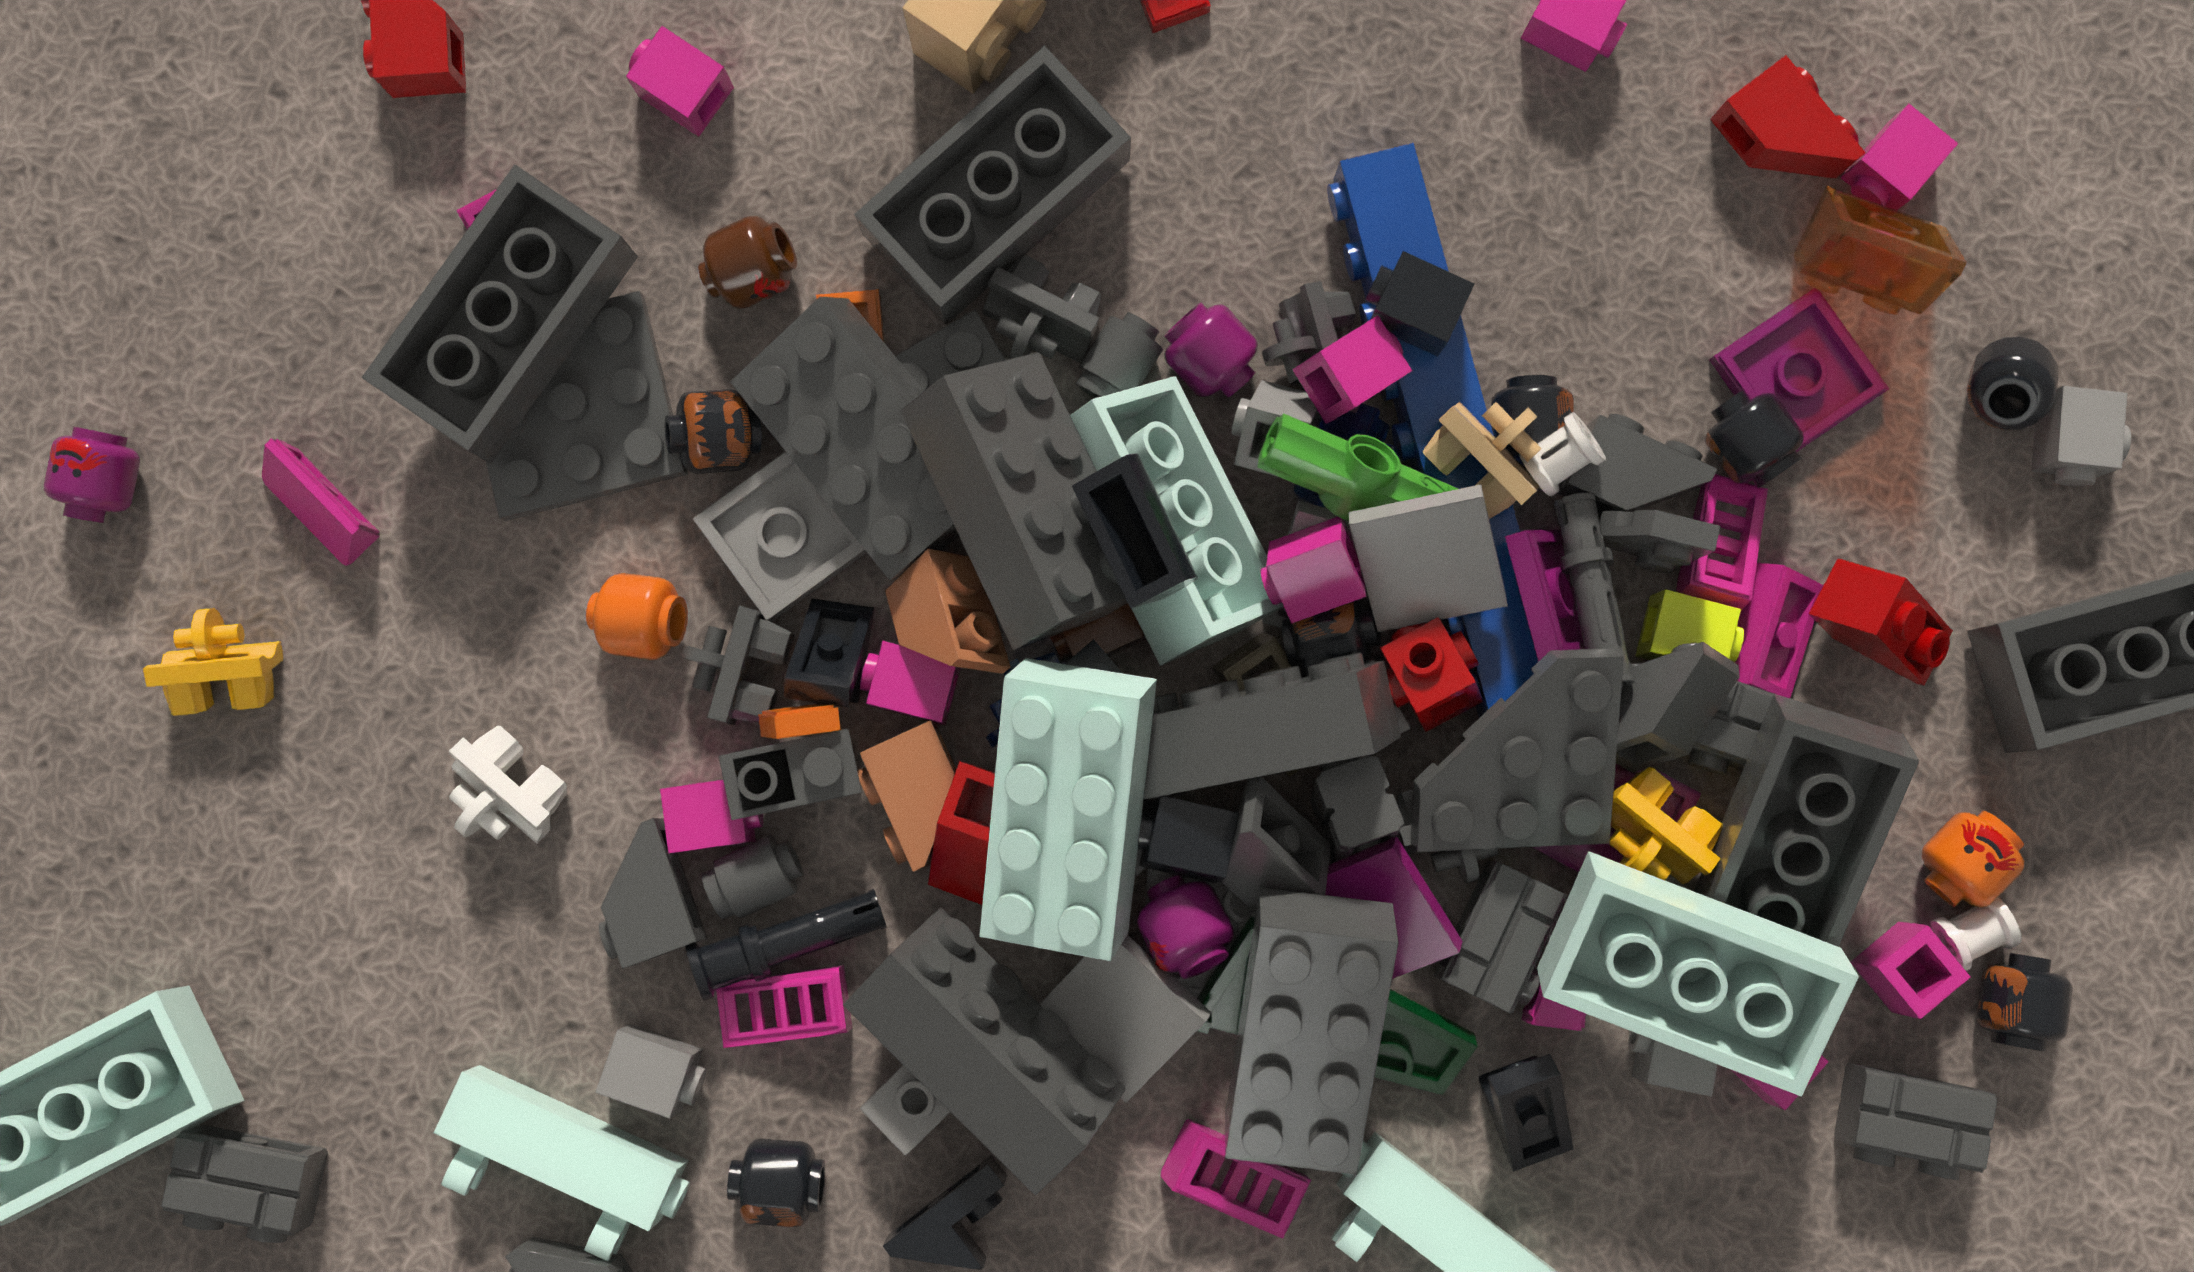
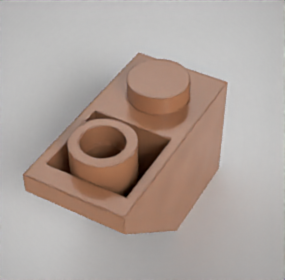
[885,549,1010,674]
[857,720,956,872]

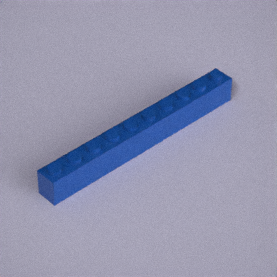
[1327,143,1538,718]

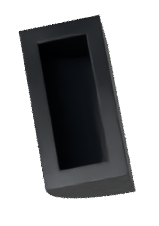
[1072,454,1198,609]

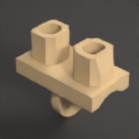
[1423,402,1542,519]

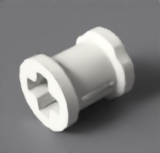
[1519,412,1606,497]
[1930,897,2022,971]

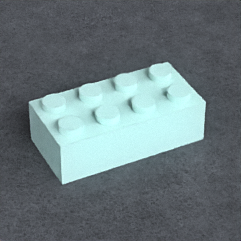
[1070,376,1284,666]
[979,658,1157,961]
[1537,851,1859,1097]
[0,986,245,1226]

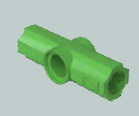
[1257,413,1458,521]

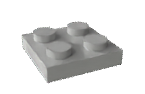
[693,452,867,622]

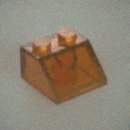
[1794,186,1967,315]

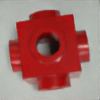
[1380,617,1483,732]

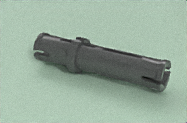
[1553,493,1635,687]

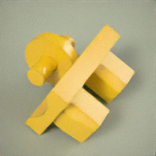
[143,608,283,716]
[1609,767,1723,884]

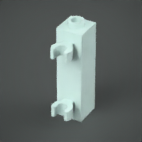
[434,1065,690,1261]
[1331,1132,1557,1272]

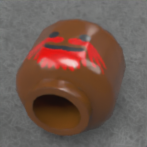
[698,216,797,309]

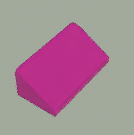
[262,438,380,566]
[1735,563,1823,698]

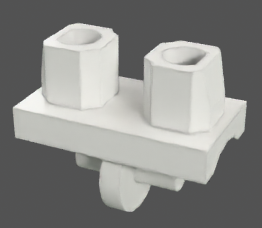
[449,725,567,844]

